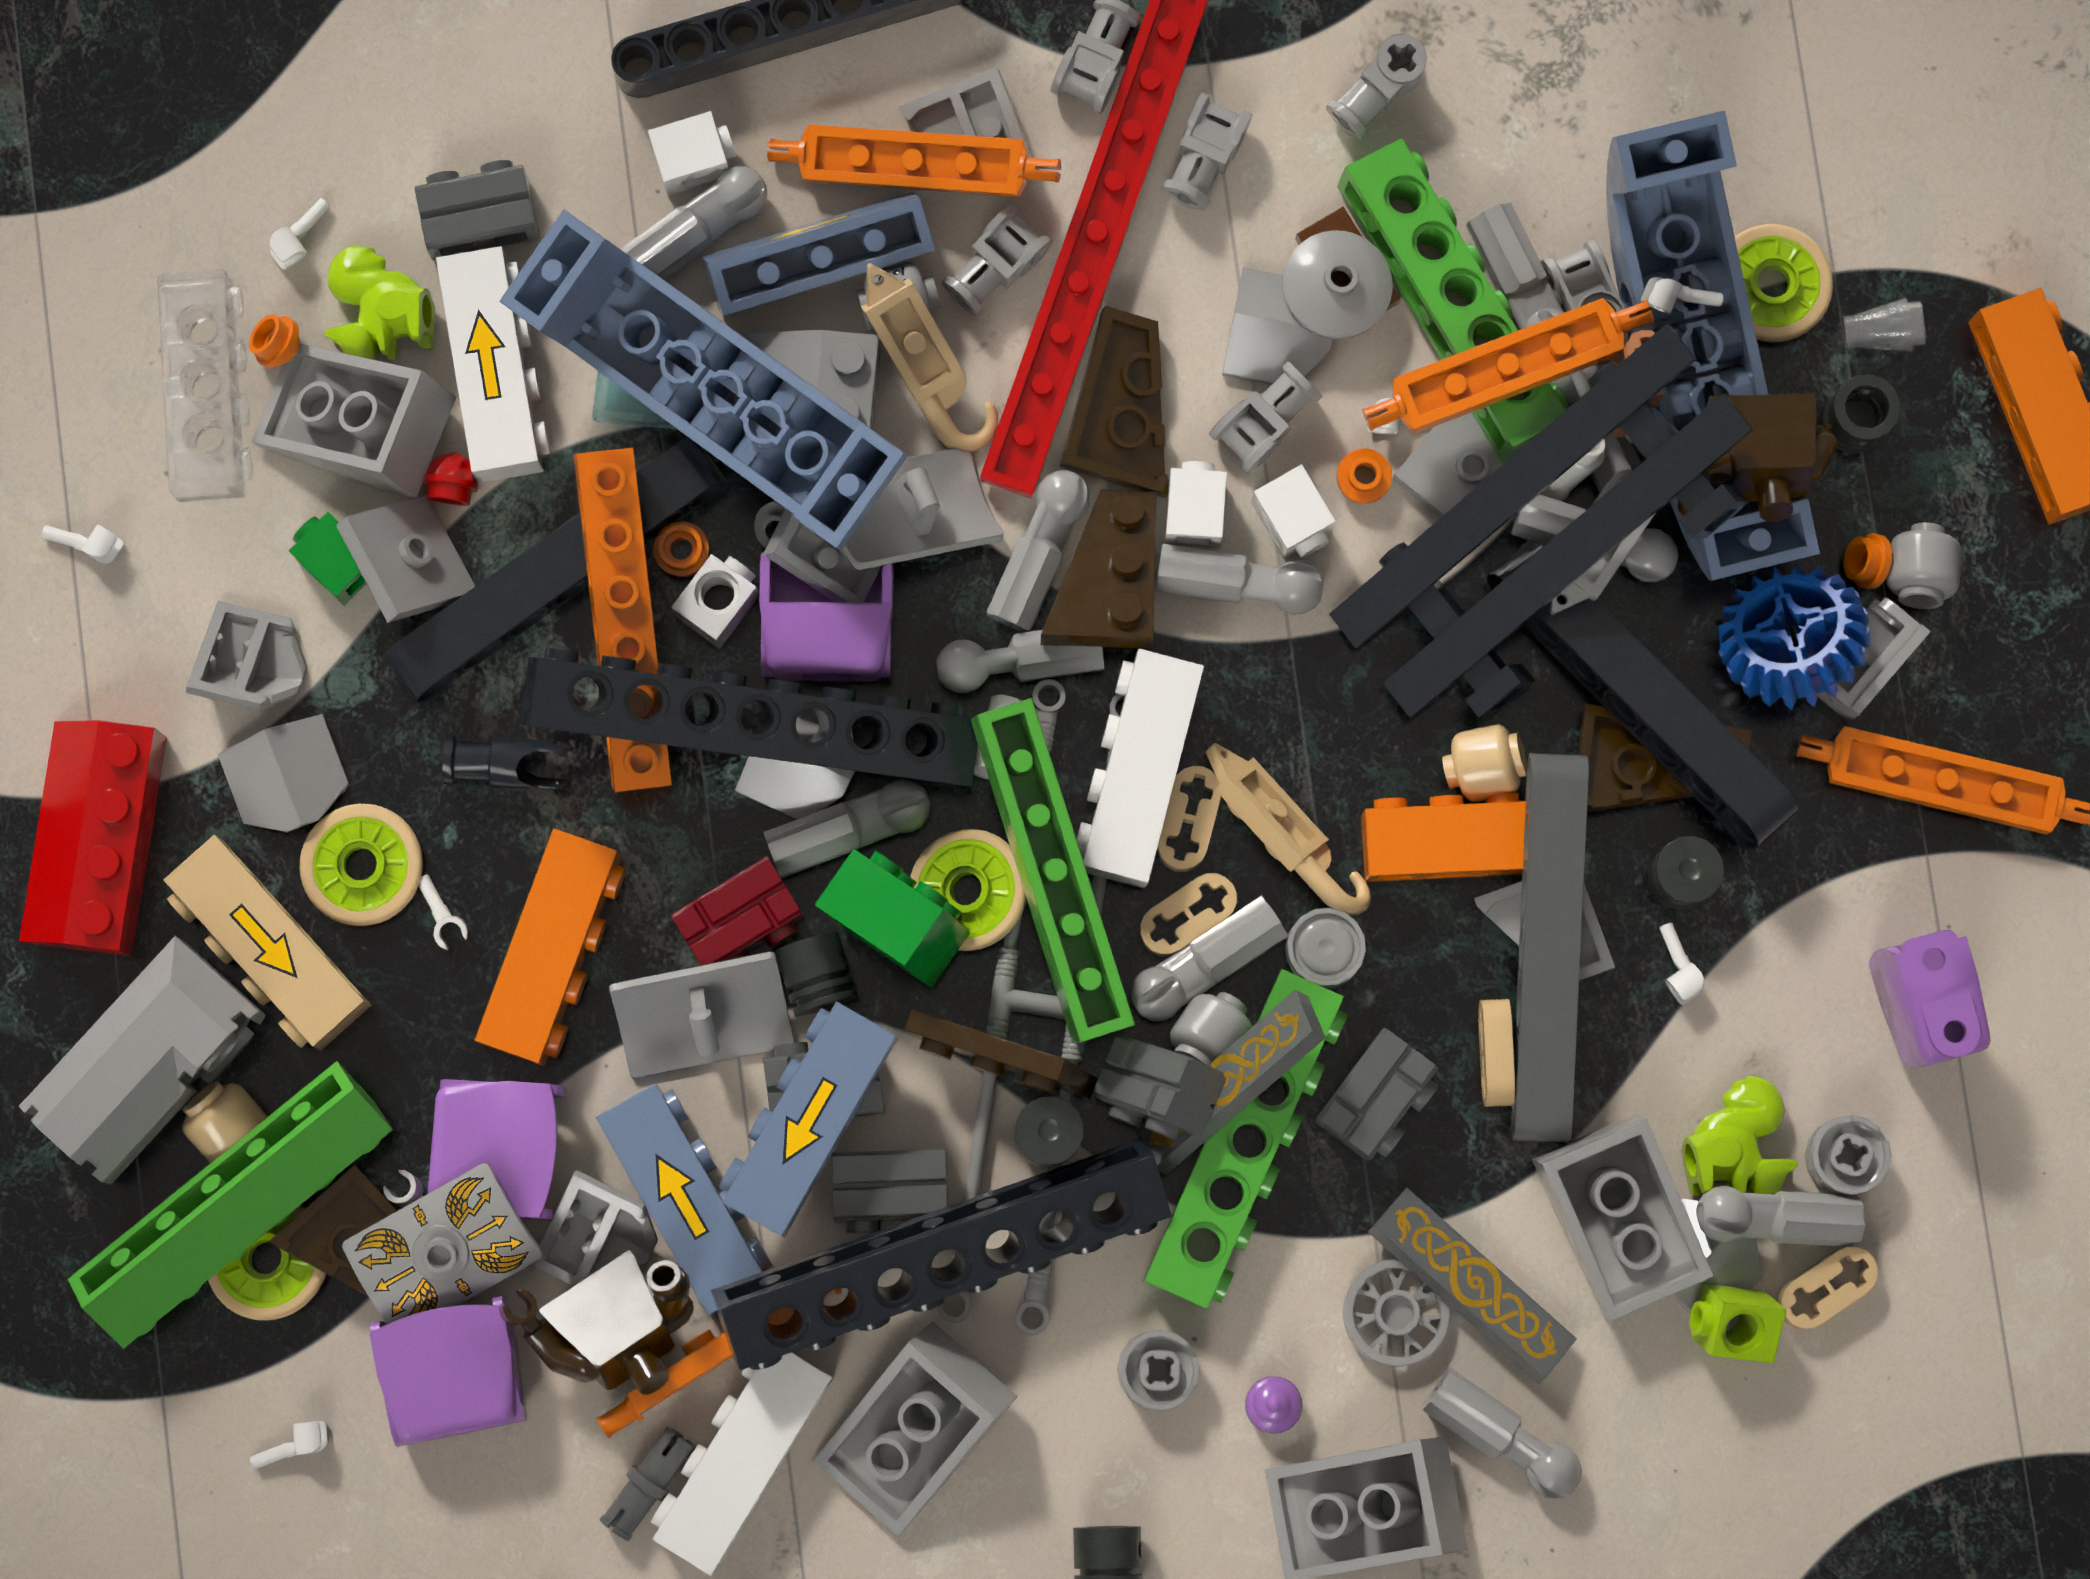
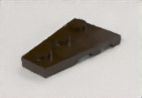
[1059,306,1168,498]
[1041,490,1156,649]
[1577,704,1751,812]
[904,1009,1098,1099]
[269,1165,397,1297]

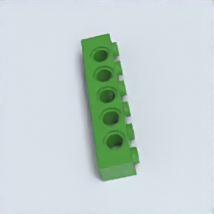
[1337,138,1569,464]
[1143,969,1348,1310]

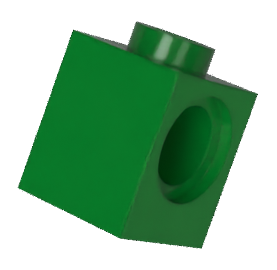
[289,512,367,606]

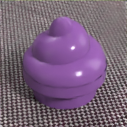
[1245,1376,1302,1434]

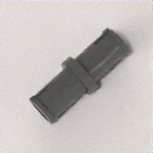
[599,1426,696,1541]

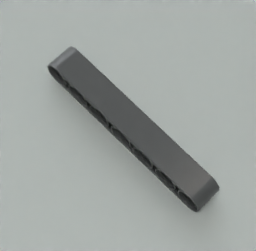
[1511,753,1589,1143]

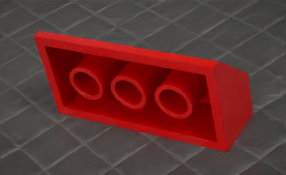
[19,720,167,957]

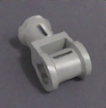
[1050,0,1141,114]
[1326,34,1427,140]
[1161,92,1252,210]
[941,203,1053,316]
[1209,361,1323,474]

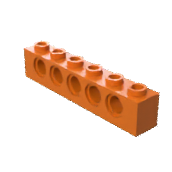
[573,448,672,792]

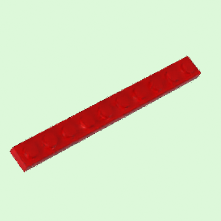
[980,0,1209,499]

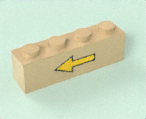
[164,835,372,1050]

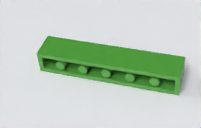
[970,698,1135,1043]
[68,1061,393,1349]

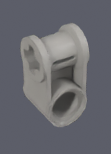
[1541,239,1625,313]

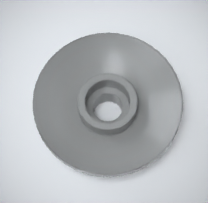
[1282,230,1393,339]

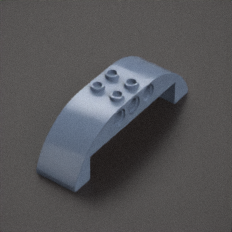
[1606,110,1820,580]
[499,209,908,551]

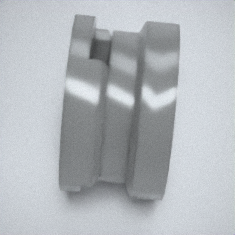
[1285,908,1366,989]
[1805,1115,1892,1195]
[1117,1330,1200,1411]

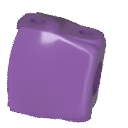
[759,553,894,682]
[1869,930,1991,1069]
[428,1079,566,1221]
[370,1296,527,1447]

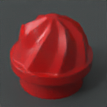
[423,452,479,506]

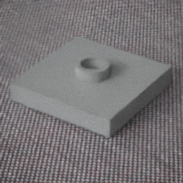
[1393,412,1503,547]
[336,495,475,623]

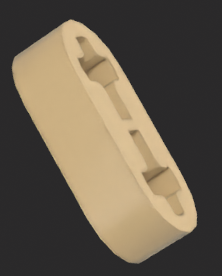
[1157,766,1221,872]
[1140,873,1237,957]
[1478,999,1515,1107]
[1777,1247,1878,1329]

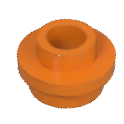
[249,314,300,369]
[1336,448,1392,504]
[653,521,709,577]
[1843,533,1892,589]

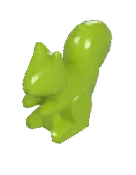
[324,245,435,361]
[1681,1076,1798,1196]

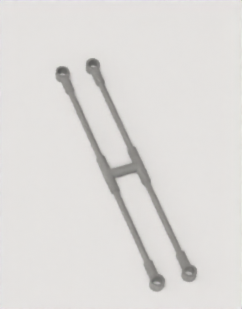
[937,679,1125,1335]

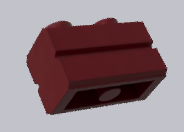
[671,856,804,966]

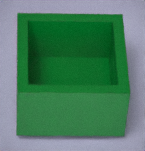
[815,849,970,988]

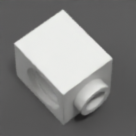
[647,111,736,196]
[1165,461,1227,548]
[1251,464,1336,558]
[671,554,759,649]

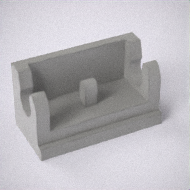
[1817,598,1931,723]

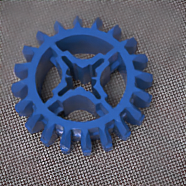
[1717,562,1871,710]

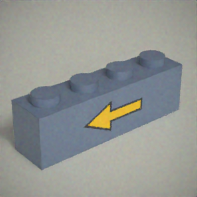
[702,192,936,316]
[719,1002,898,1238]
[595,1083,773,1316]

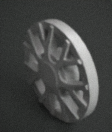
[1343,1259,1450,1367]

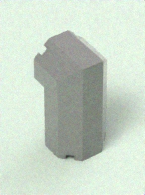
[19,936,266,1184]

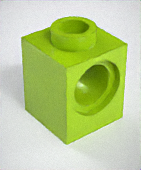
[1689,1283,1787,1364]

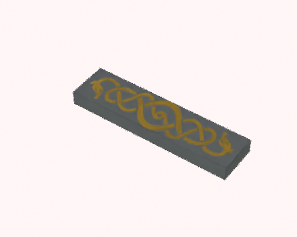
[1138,990,1326,1175]
[1368,1187,1577,1384]

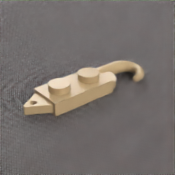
[861,263,998,452]
[1206,743,1371,916]

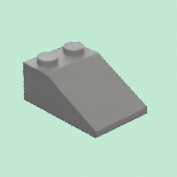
[738,330,881,430]
[252,344,456,498]
[1532,1114,1714,1322]
[813,1321,1018,1536]
[1265,1436,1468,1579]

